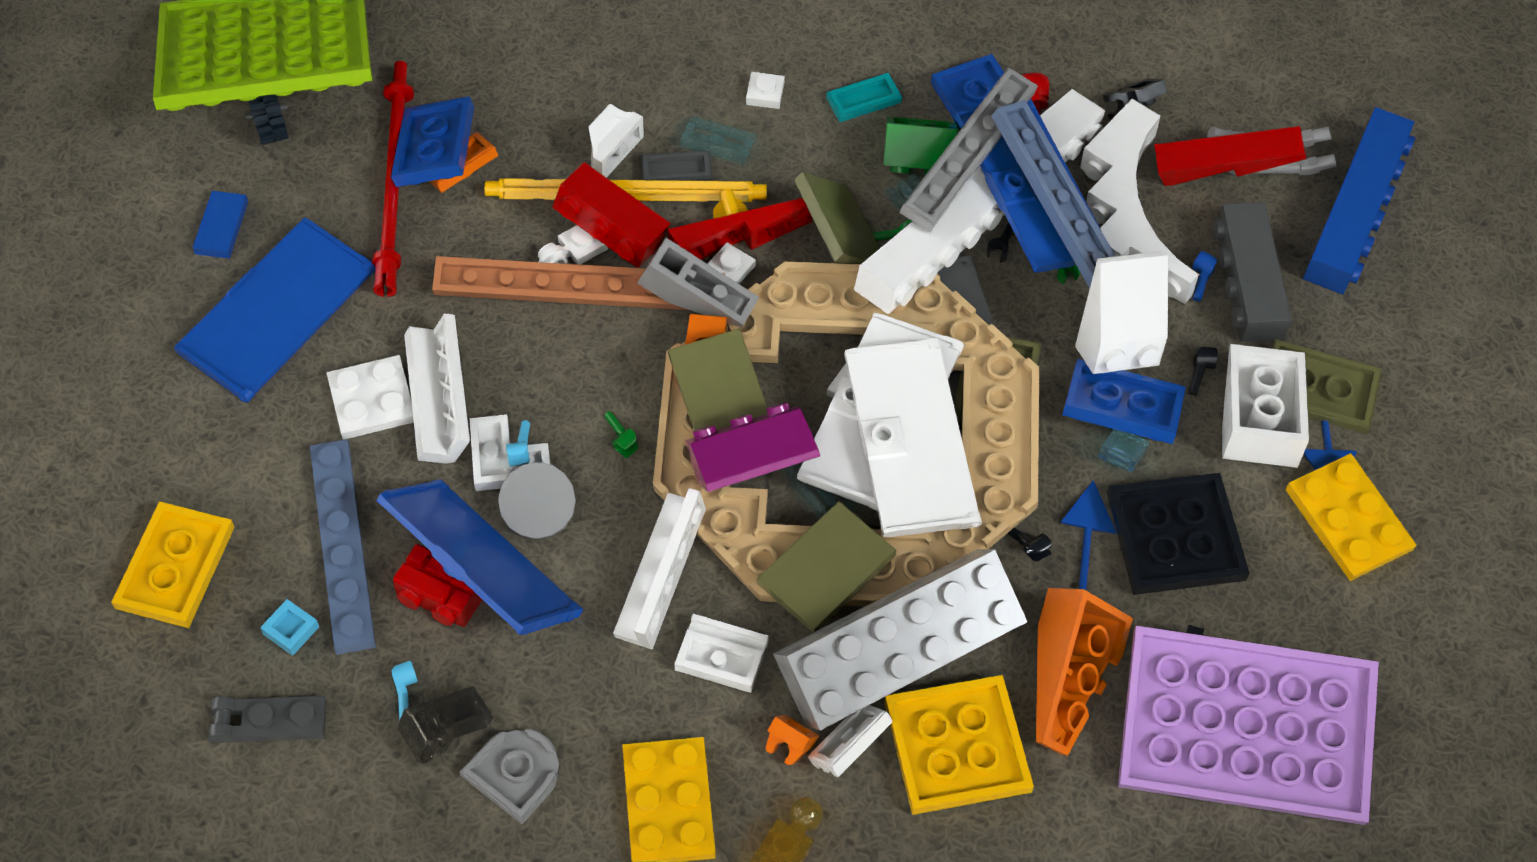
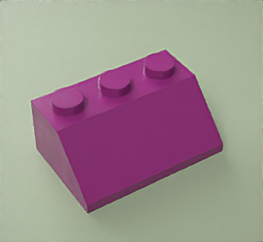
[685,402,820,492]

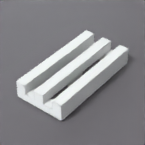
[808,705,893,777]

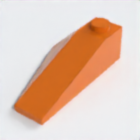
[1036,588,1133,756]

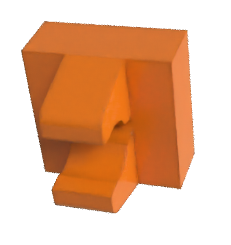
[766,714,819,765]

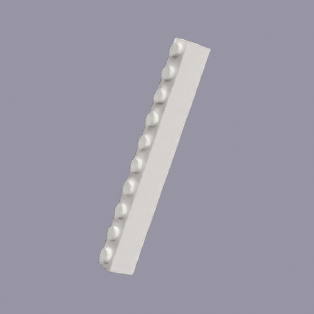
[854,89,1105,314]

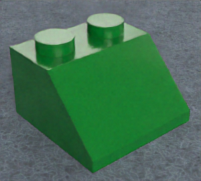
[883,116,957,174]

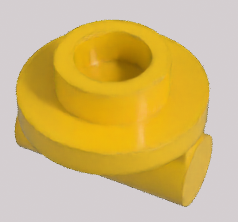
[713,189,748,218]

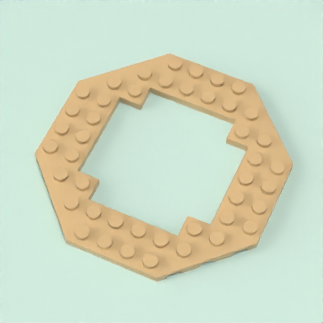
[653,261,1039,607]

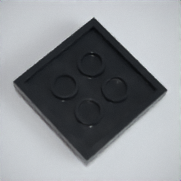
[1107,473,1250,595]

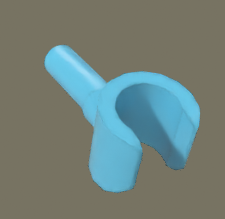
[506,420,531,467]
[392,661,418,720]

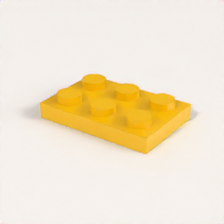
[1285,453,1417,581]
[111,501,235,628]
[622,737,716,862]

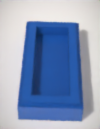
[193,191,249,259]

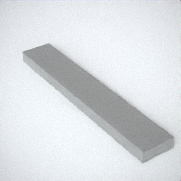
[899,67,1038,232]

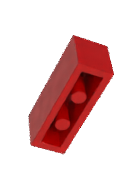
[552,162,671,268]

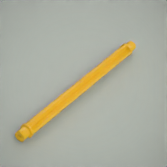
[485,178,767,202]

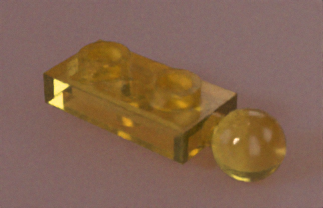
[750,797,823,862]

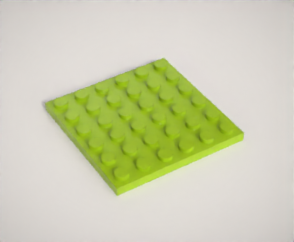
[153,0,373,111]

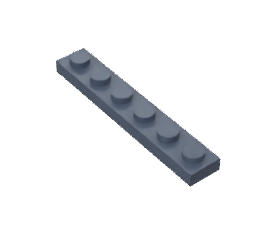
[991,100,1115,288]
[310,439,376,655]

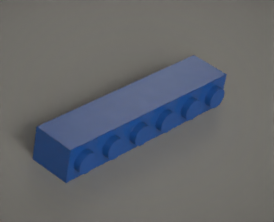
[1303,107,1416,295]

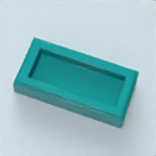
[826,73,902,122]

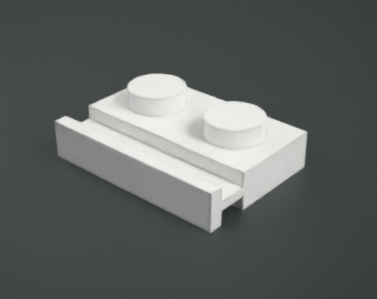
[675,614,769,693]

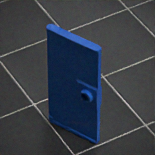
[954,99,1111,273]
[174,217,375,403]
[376,479,583,635]

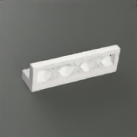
[404,313,470,464]
[613,488,706,649]

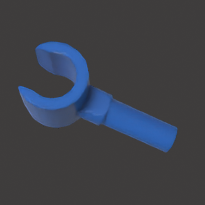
[1192,251,1217,302]

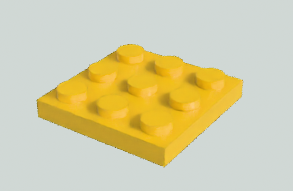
[884,675,1034,815]

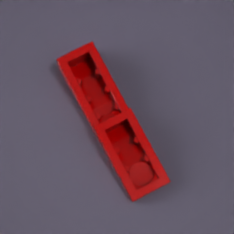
[1154,126,1307,186]
[668,198,812,260]

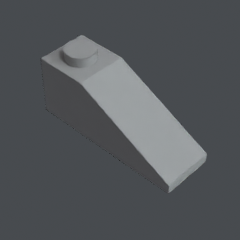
[637,238,759,328]

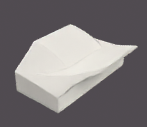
[588,104,644,178]

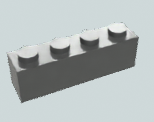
[1212,202,1292,342]

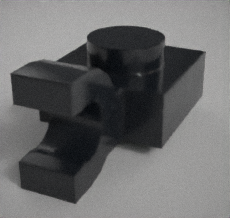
[1102,78,1168,120]

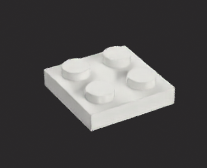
[326,355,414,440]

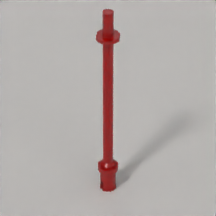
[372,61,414,297]

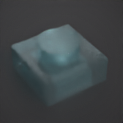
[1098,429,1150,473]

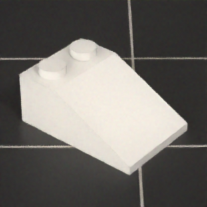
[1075,251,1168,374]
[1222,344,1309,468]

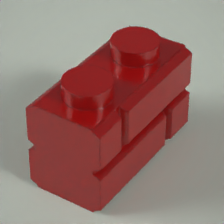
[393,544,482,628]

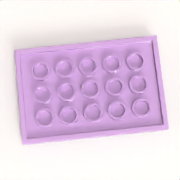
[1118,626,1379,825]

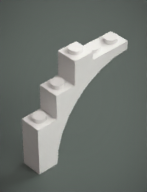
[1080,99,1199,305]

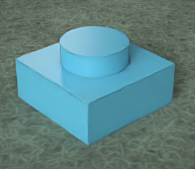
[260,599,319,656]

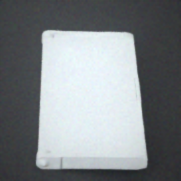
[797,313,964,511]
[844,338,982,537]

